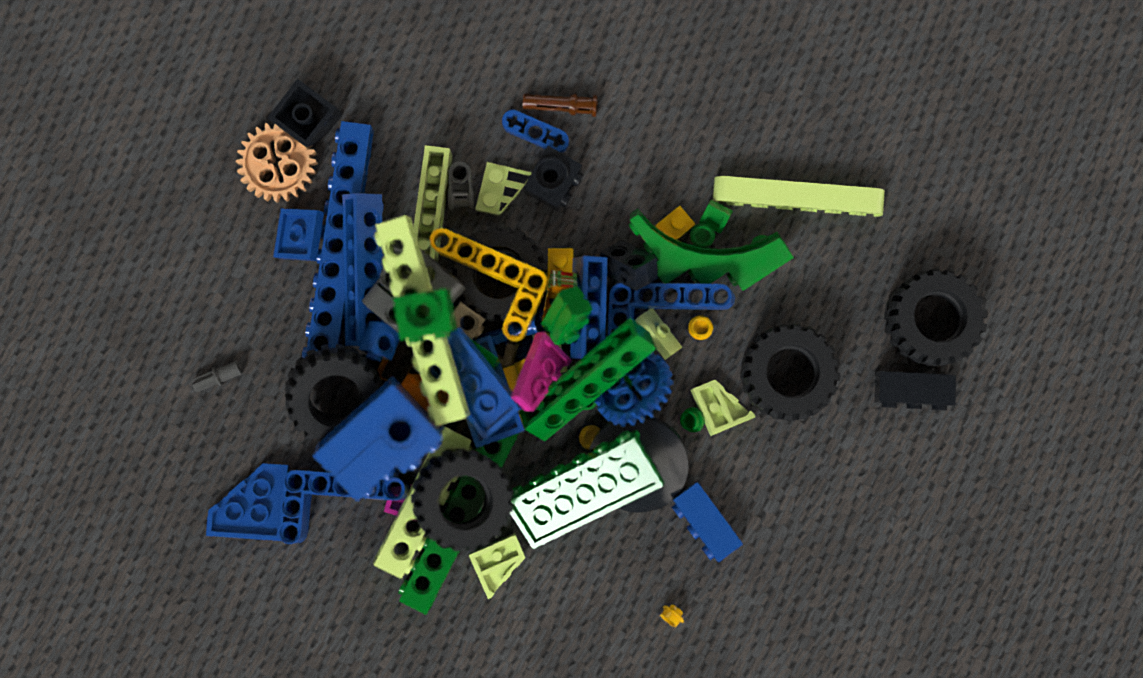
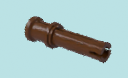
[523,93,598,117]

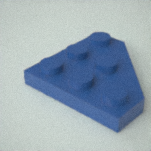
[206,463,290,541]

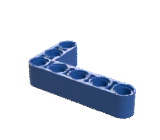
[608,283,735,336]
[278,470,410,544]

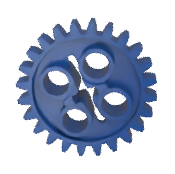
[595,352,673,427]

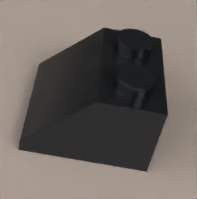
[268,79,342,148]

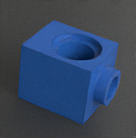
[359,322,400,362]

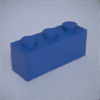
[672,482,743,562]

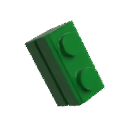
[541,286,593,345]

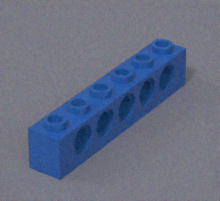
[343,193,384,346]

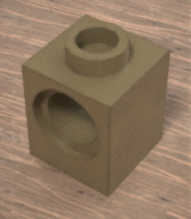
[453,302,485,339]

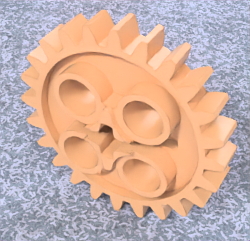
[236,123,318,203]

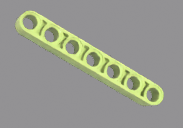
[713,176,885,217]

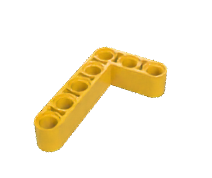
[429,228,548,342]

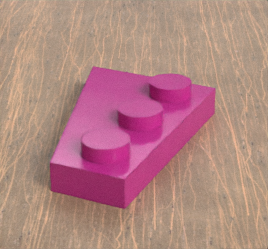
[511,332,572,411]

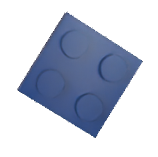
[273,209,324,261]

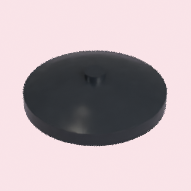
[588,415,689,513]

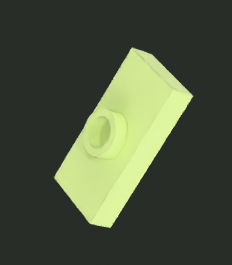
[635,309,682,360]

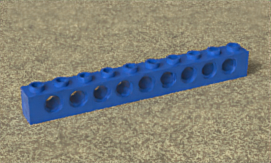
[302,121,374,358]

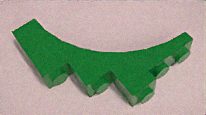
[629,208,794,291]

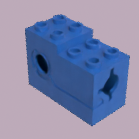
[313,376,443,501]

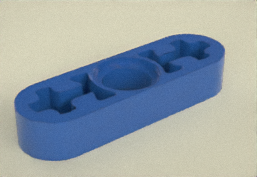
[502,110,569,153]

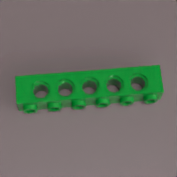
[519,318,657,442]

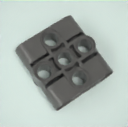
[362,248,466,333]

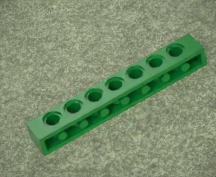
[398,433,519,615]

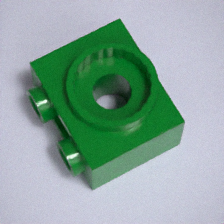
[393,288,457,344]

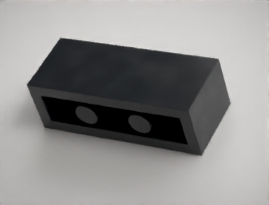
[874,371,956,411]

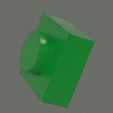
[699,200,733,234]

